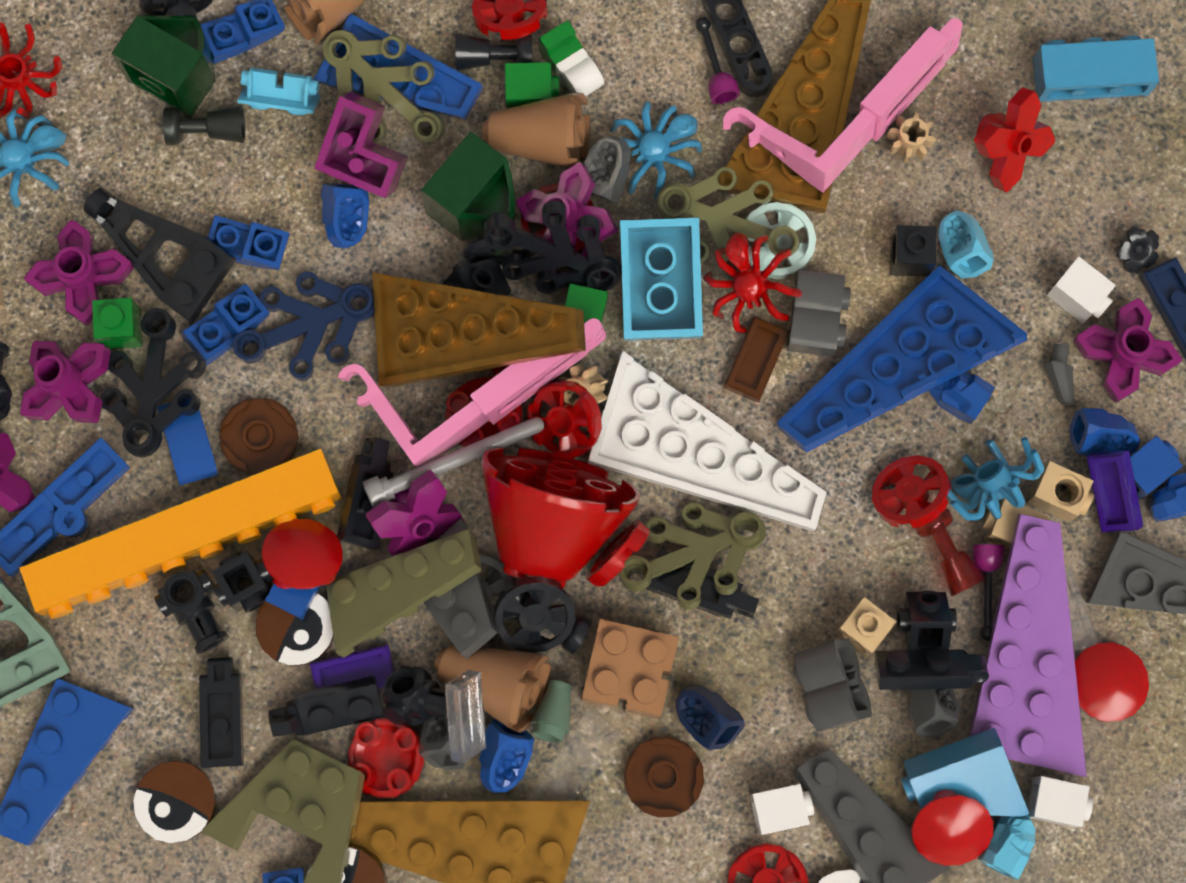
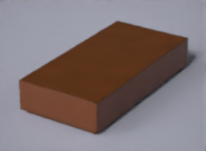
[723,316,790,403]

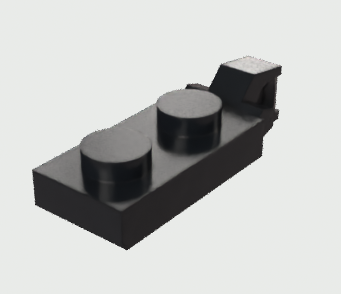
[337,437,394,550]
[646,550,759,619]
[269,676,385,737]

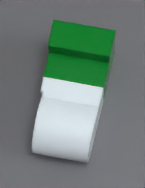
[539,20,604,96]

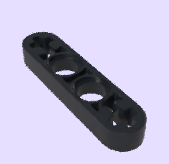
[701,0,773,97]

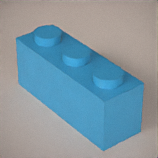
[1032,35,1159,102]

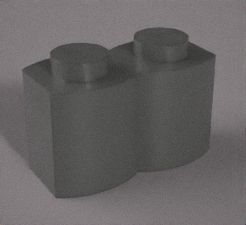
[787,270,851,357]
[794,638,872,732]

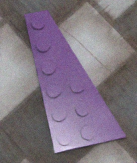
[968,514,1087,777]

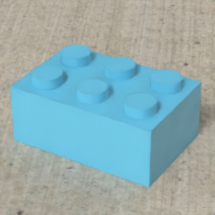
[620,218,703,341]

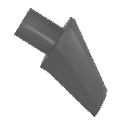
[1044,344,1075,407]

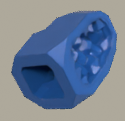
[321,183,369,248]
[929,371,995,424]
[1070,408,1141,456]
[1149,473,1186,522]
[479,719,534,793]

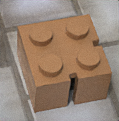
[582,619,679,720]

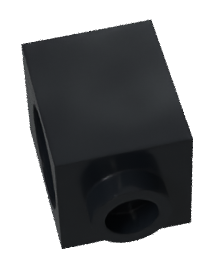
[890,225,936,277]

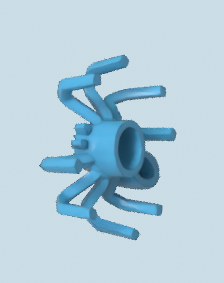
[610,101,702,199]
[0,108,70,208]
[947,437,1044,521]

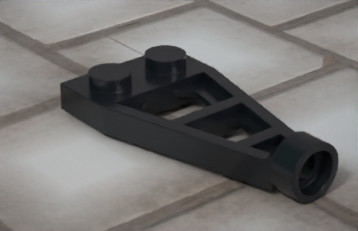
[83,188,237,322]

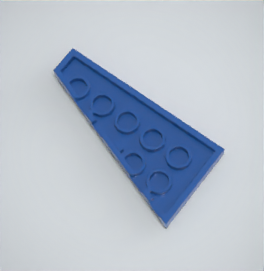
[776,265,1027,453]

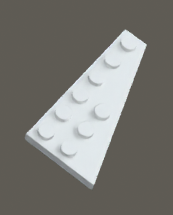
[588,351,826,532]

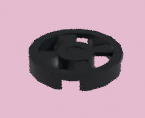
[494,576,576,652]

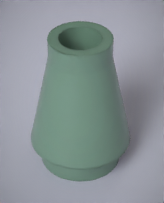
[530,680,572,743]

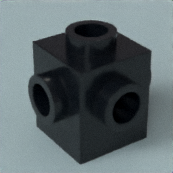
[443,257,512,296]
[211,552,272,613]
[897,590,957,650]

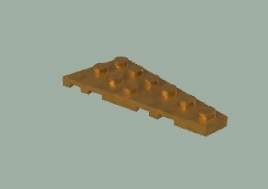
[718,0,871,214]
[372,272,586,388]
[349,800,590,883]

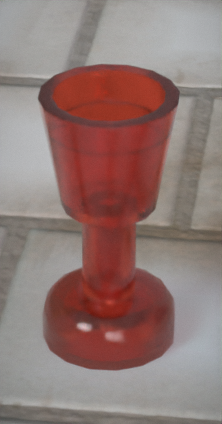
[914,508,986,597]

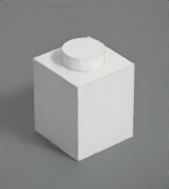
[1047,257,1116,324]
[1027,776,1093,828]
[749,784,814,835]

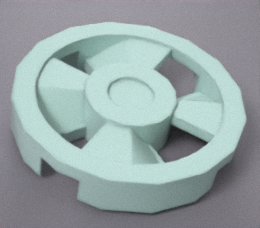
[746,202,816,279]

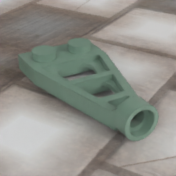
[0,577,72,707]

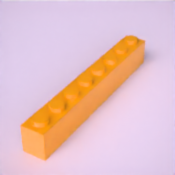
[19,449,342,619]

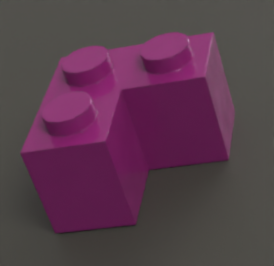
[314,91,408,198]

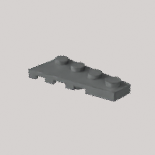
[793,749,951,883]

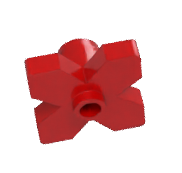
[974,87,1055,193]

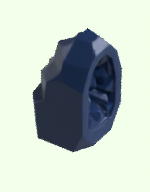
[676,685,745,751]

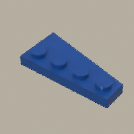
[314,14,484,120]
[0,678,134,846]

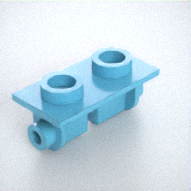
[238,67,321,115]

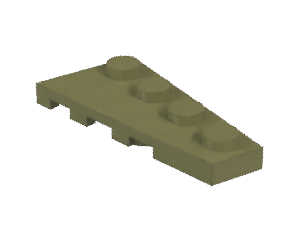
[326,529,482,658]

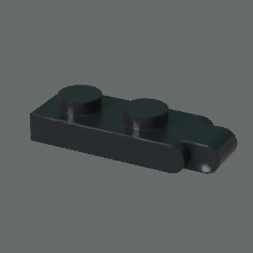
[875,649,989,690]
[199,657,244,768]

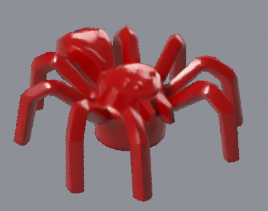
[0,22,63,118]
[703,232,802,334]

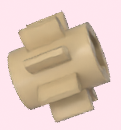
[887,113,936,163]
[559,363,608,406]

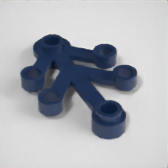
[233,271,375,381]

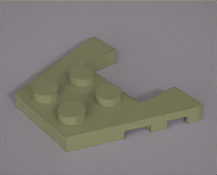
[202,739,365,883]

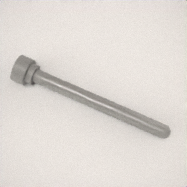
[362,417,544,508]

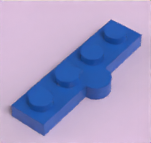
[0,438,131,577]

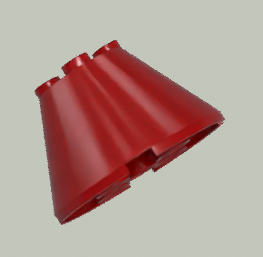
[481,447,640,588]

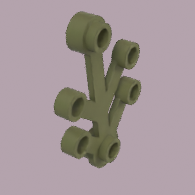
[323,30,445,143]
[656,167,800,276]
[620,502,766,610]

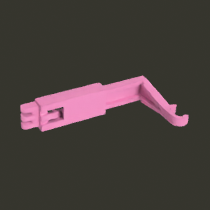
[723,18,963,193]
[338,318,606,467]

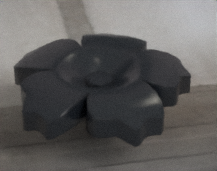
[1115,226,1159,273]

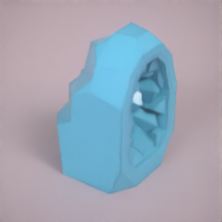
[938,210,994,278]
[977,815,1035,880]

